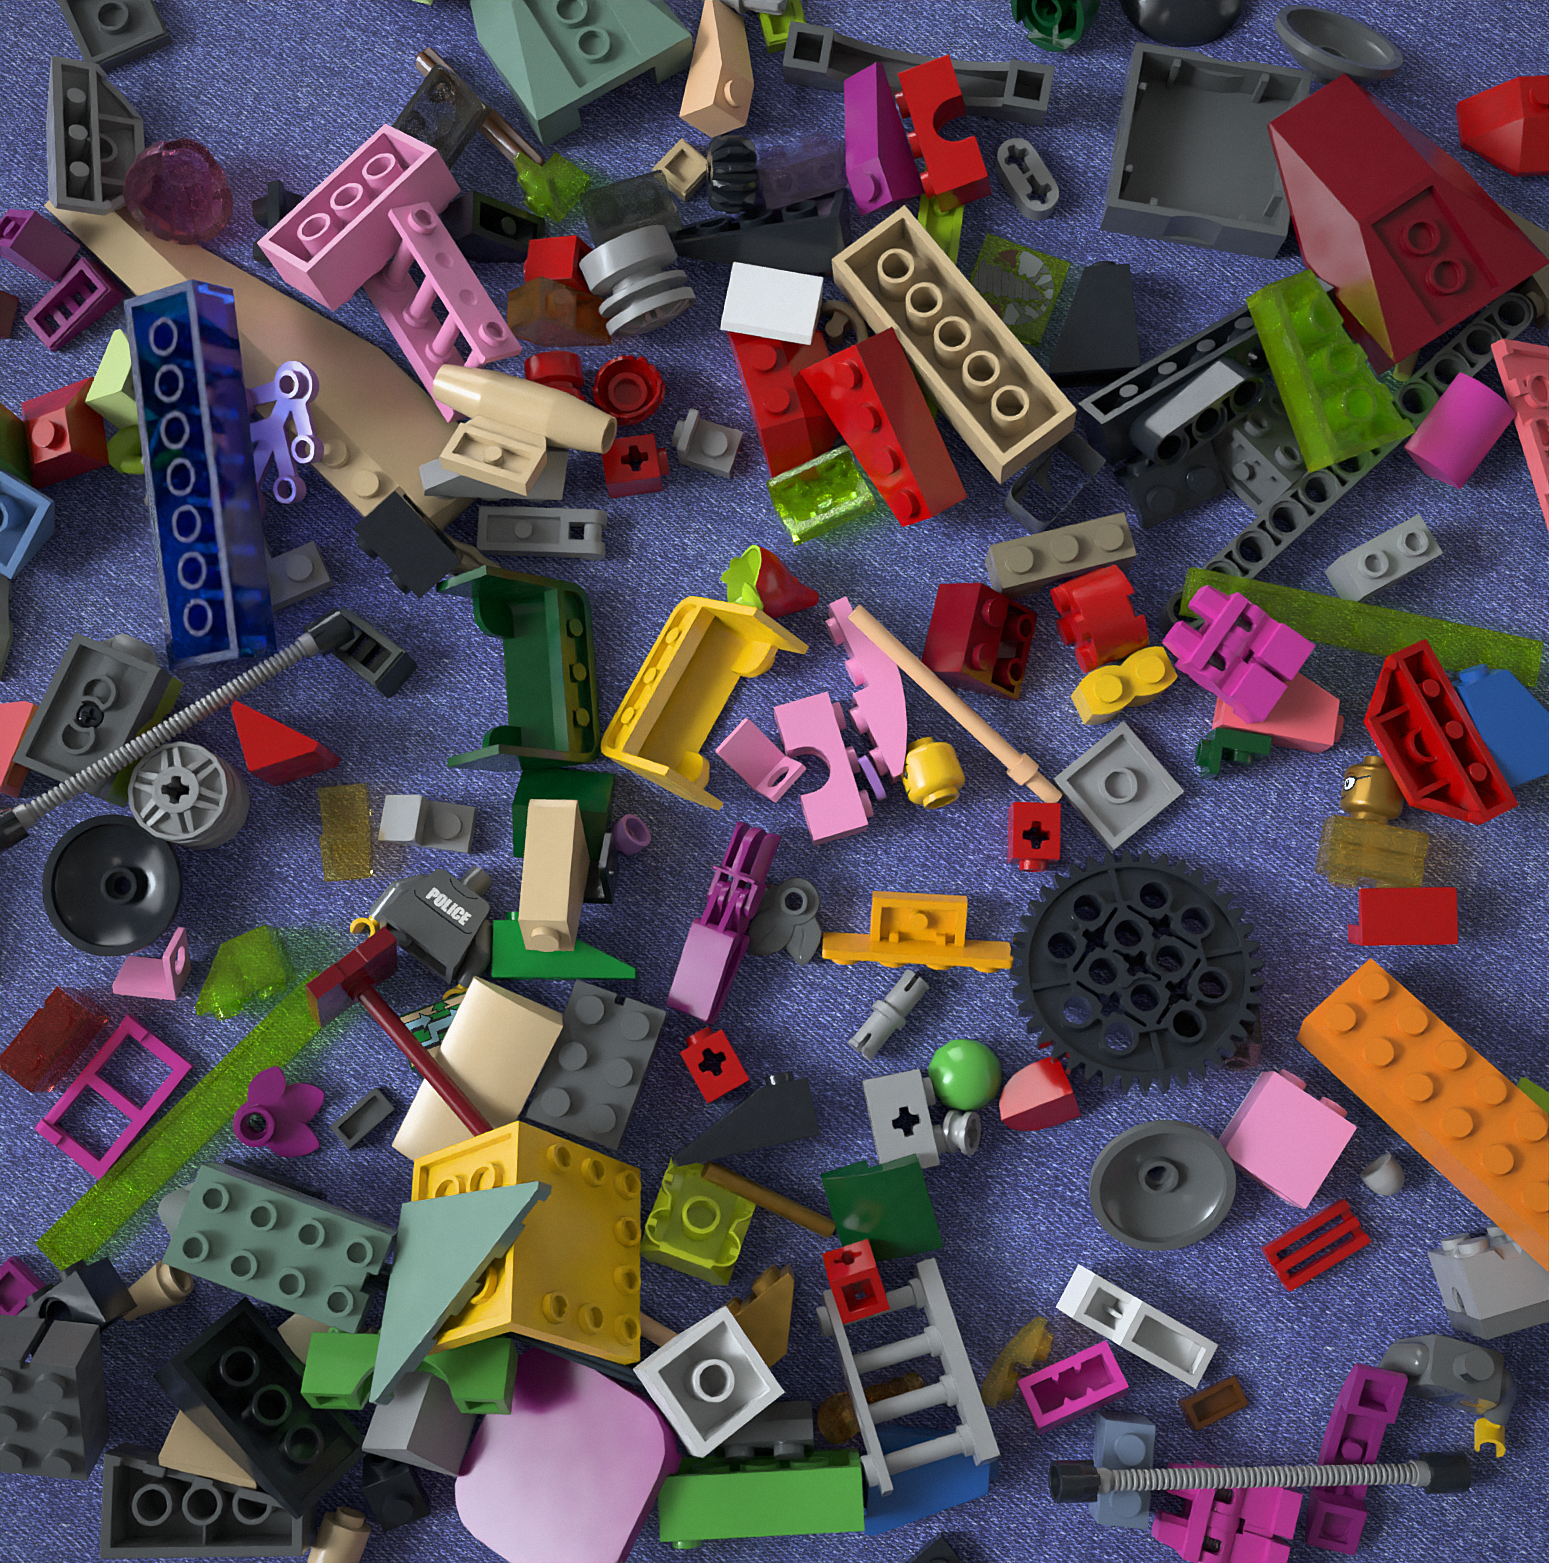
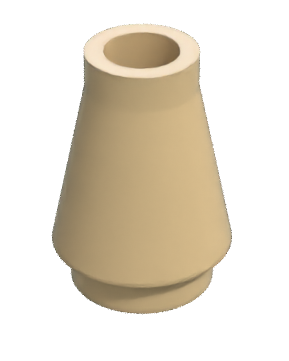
[123,1260,194,1321]

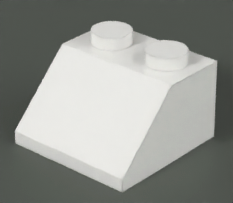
[633,1306,784,1458]

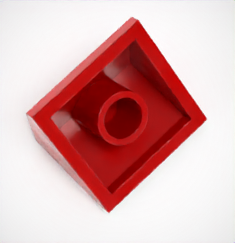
[231,700,341,787]

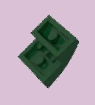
[820,1153,944,1261]

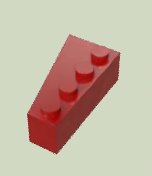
[799,326,968,527]

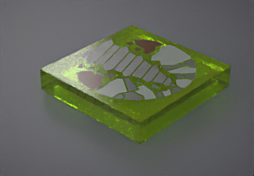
[969,233,1071,348]

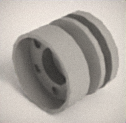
[579,225,697,339]
[128,741,250,851]

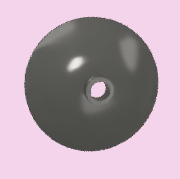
[1274,5,1403,85]
[1088,1120,1236,1251]

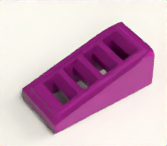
[23,257,126,352]

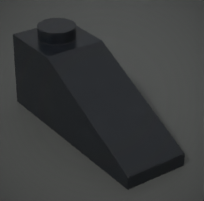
[672,1071,820,1167]

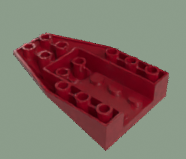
[1267,73,1549,376]

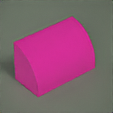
[1403,372,1517,489]
[1017,1340,1129,1436]

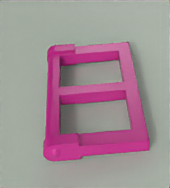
[35,1014,195,1180]

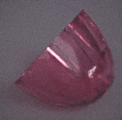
[123,137,233,245]

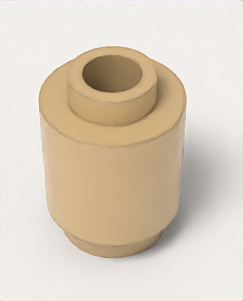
[307,1506,372,1563]

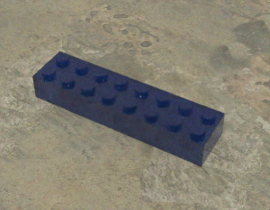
[123,279,278,670]

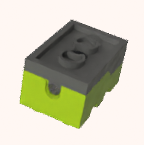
[12,632,184,808]

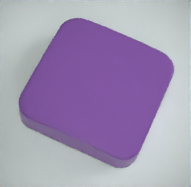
[858,755,888,802]

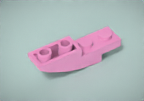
[825,596,907,784]

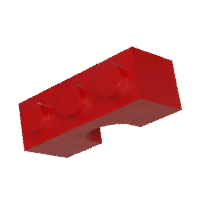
[894,54,992,213]

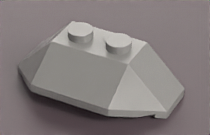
[46,55,147,216]

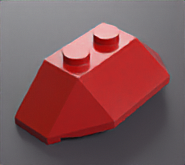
[1455,75,1549,177]
[725,330,840,489]
[1363,638,1519,825]

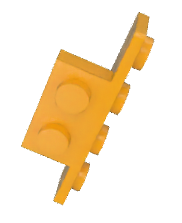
[822,891,1013,973]

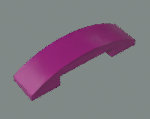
[1304,1363,1408,1556]

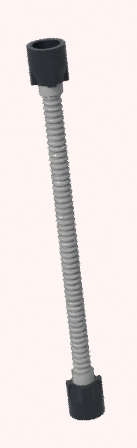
[0,607,355,854]
[1048,1452,1471,1504]

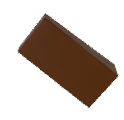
[1177,1375,1249,1431]

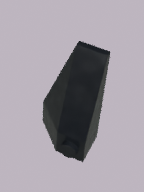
[668,184,852,277]

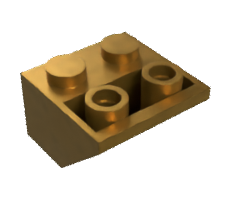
[719,1264,794,1368]

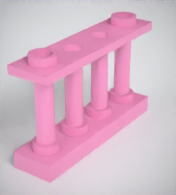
[362,201,522,423]

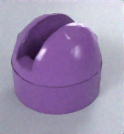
[610,814,651,856]

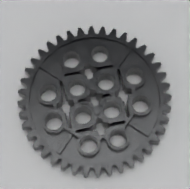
[1009,849,1265,1096]

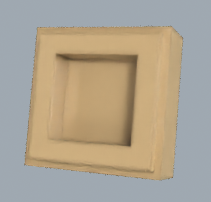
[652,138,707,203]

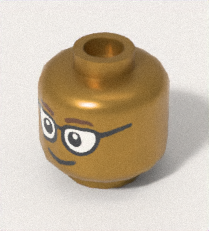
[1340,756,1404,827]

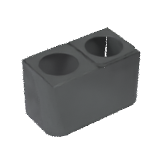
[1003,432,1106,534]

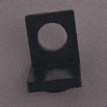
[583,832,619,904]

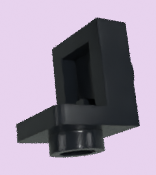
[362,1453,431,1532]

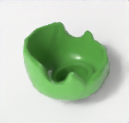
[928,1039,1004,1111]

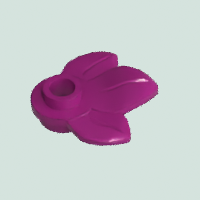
[233,1066,325,1158]

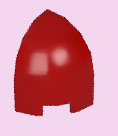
[999,1056,1081,1131]

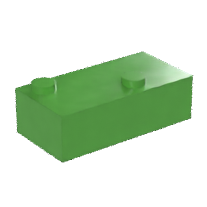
[658,1448,865,1549]

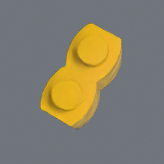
[1071,646,1178,725]

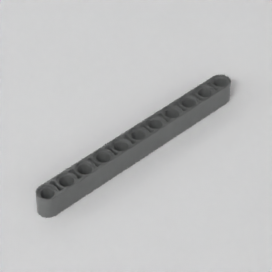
[1158,292,1534,635]

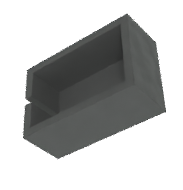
[526,979,670,1150]
[0,1314,110,1481]

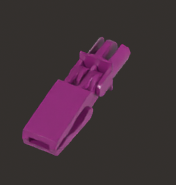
[666,821,781,1025]

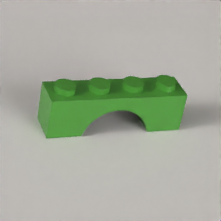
[301,1327,518,1415]

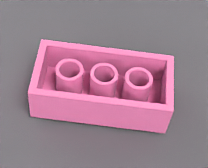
[257,124,461,312]

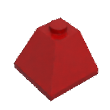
[21,376,109,489]

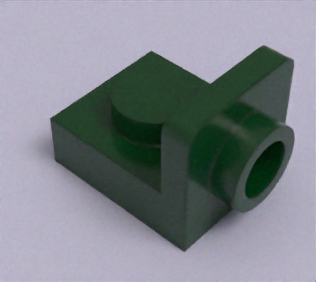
[1195,727,1272,780]

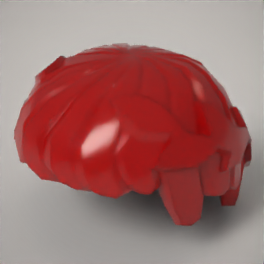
[593,355,666,426]

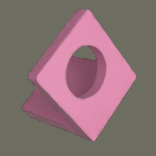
[715,718,806,803]
[112,927,191,1001]

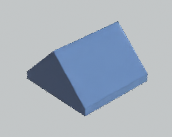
[0,468,55,579]

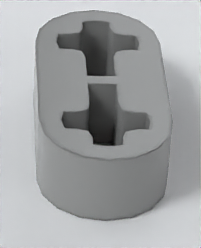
[995,138,1059,221]

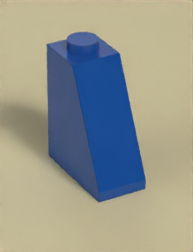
[1451,664,1549,789]
[864,1423,999,1536]

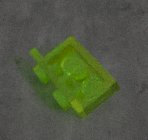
[766,445,877,547]

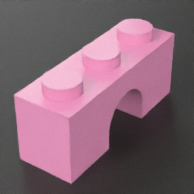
[774,691,874,846]

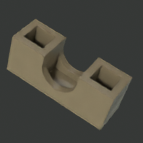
[985,512,1137,599]

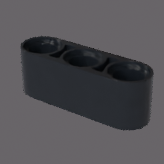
[1129,356,1265,468]

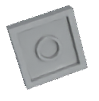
[1051,721,1185,852]

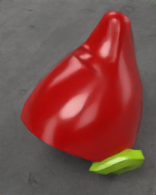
[720,545,820,619]

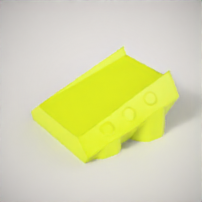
[640,1155,756,1286]

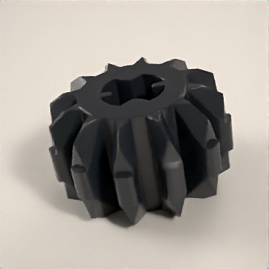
[706,135,758,214]

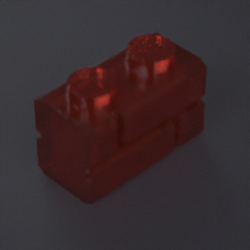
[0,986,111,1092]

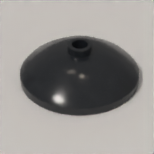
[1120,0,1246,47]
[42,814,183,957]

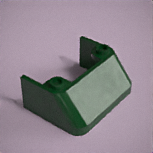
[436,565,601,772]

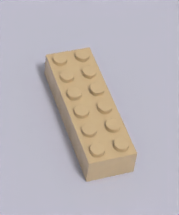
[831,205,1077,485]

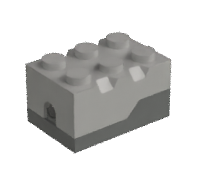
[1427,1223,1549,1340]

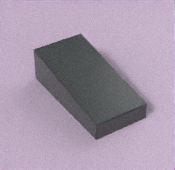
[330,1087,396,1151]

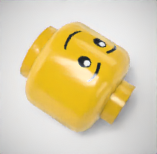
[900,737,965,810]

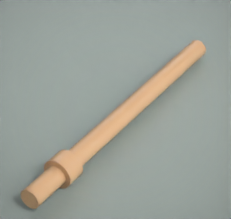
[847,605,1063,803]

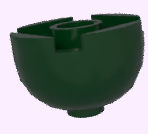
[1010,0,1100,52]

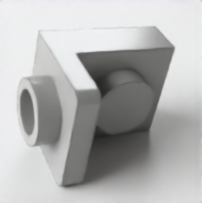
[672,408,744,479]

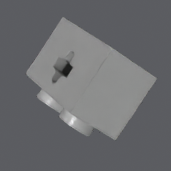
[1324,514,1443,610]
[861,1069,946,1169]

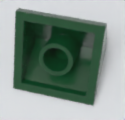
[512,768,616,861]

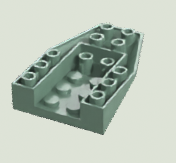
[470,0,693,147]

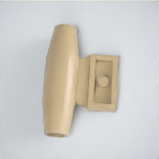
[433,364,617,496]

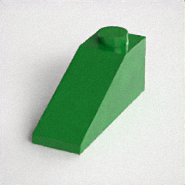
[492,912,639,981]

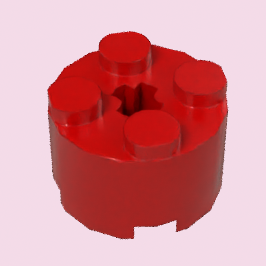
[1050,565,1149,673]

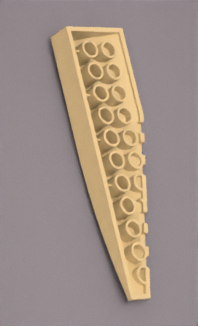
[44,200,478,531]

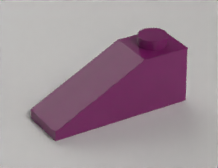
[844,62,925,216]

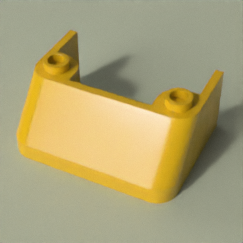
[601,596,809,811]

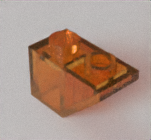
[507,276,611,347]

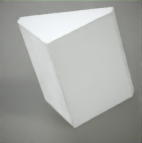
[720,262,823,345]

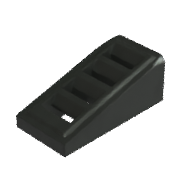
[330,606,417,699]

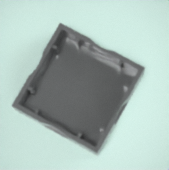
[1099,42,1312,260]

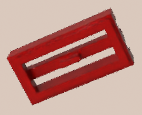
[1260,1198,1371,1292]

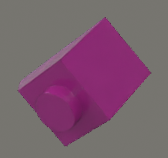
[0,209,81,282]

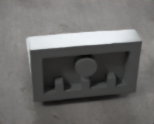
[1210,388,1332,516]

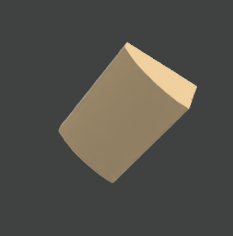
[392,976,563,1161]

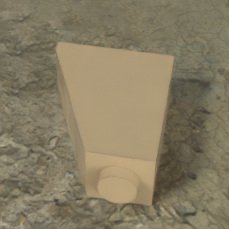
[518,799,590,952]

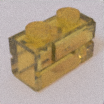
[1315,814,1429,889]

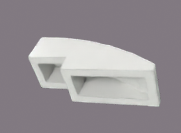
[1056,1264,1218,1389]

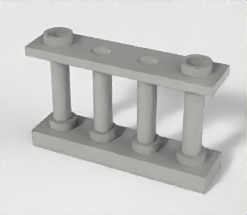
[815,1258,1000,1498]

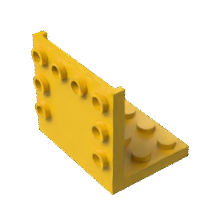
[411,1120,641,1365]

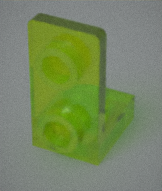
[513,151,591,223]

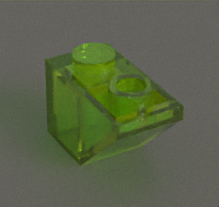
[194,924,299,1022]

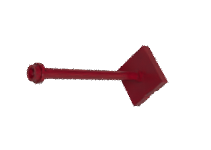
[305,926,494,1137]

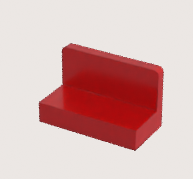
[1348,887,1458,946]

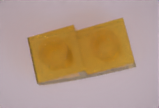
[980,1316,1055,1409]

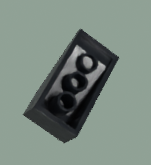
[153,1296,367,1520]

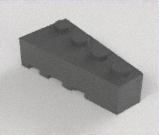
[100,1442,317,1559]

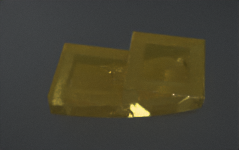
[318,782,373,882]

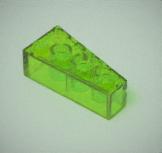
[1245,269,1416,473]

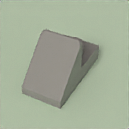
[378,795,478,855]

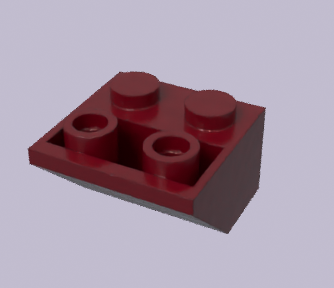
[921,583,1038,701]

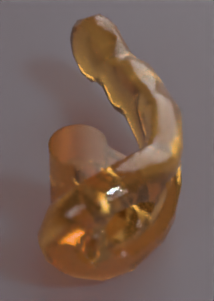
[817,1371,925,1444]

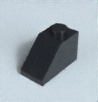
[441,190,545,263]

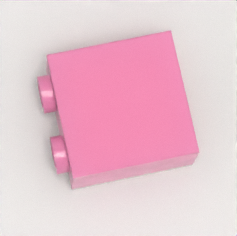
[1218,1069,1357,1209]

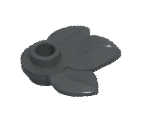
[747,877,822,966]

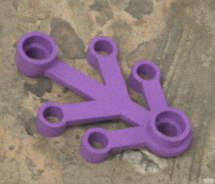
[207,361,324,523]

